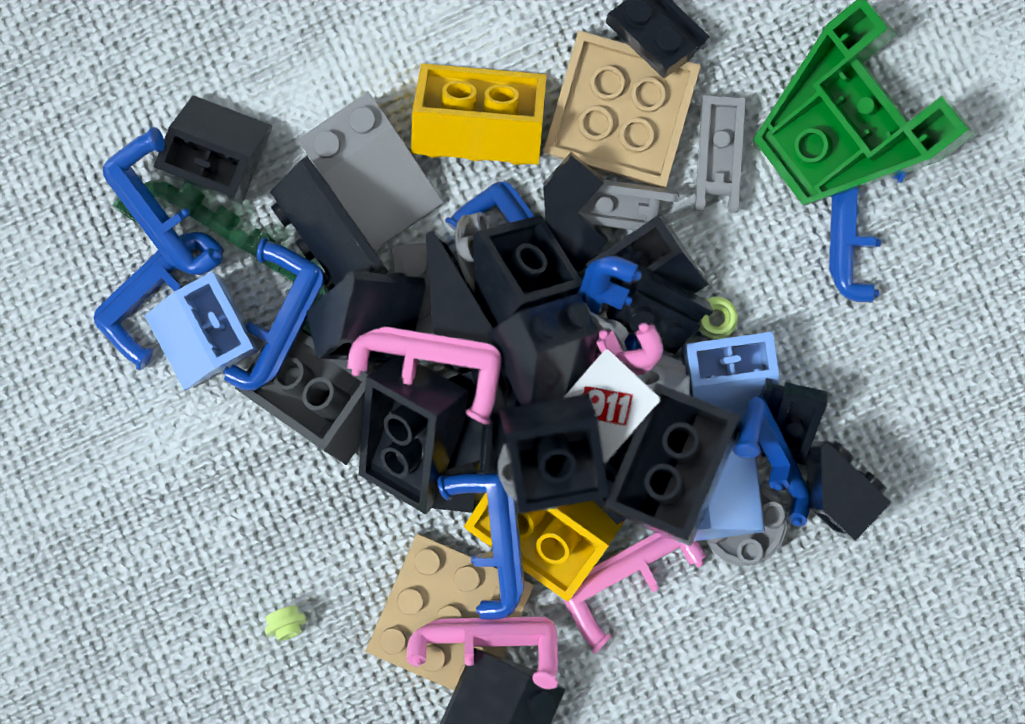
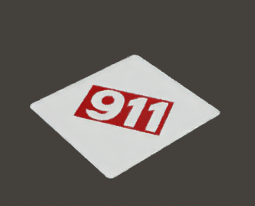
[564,349,660,463]

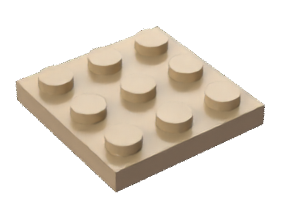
[543,30,701,188]
[365,532,534,691]

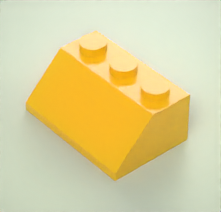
[411,63,547,165]
[463,493,626,602]

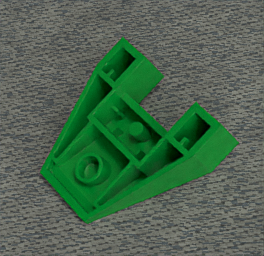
[753,0,976,206]

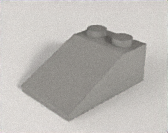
[297,91,444,251]

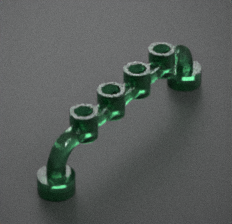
[112,181,326,337]

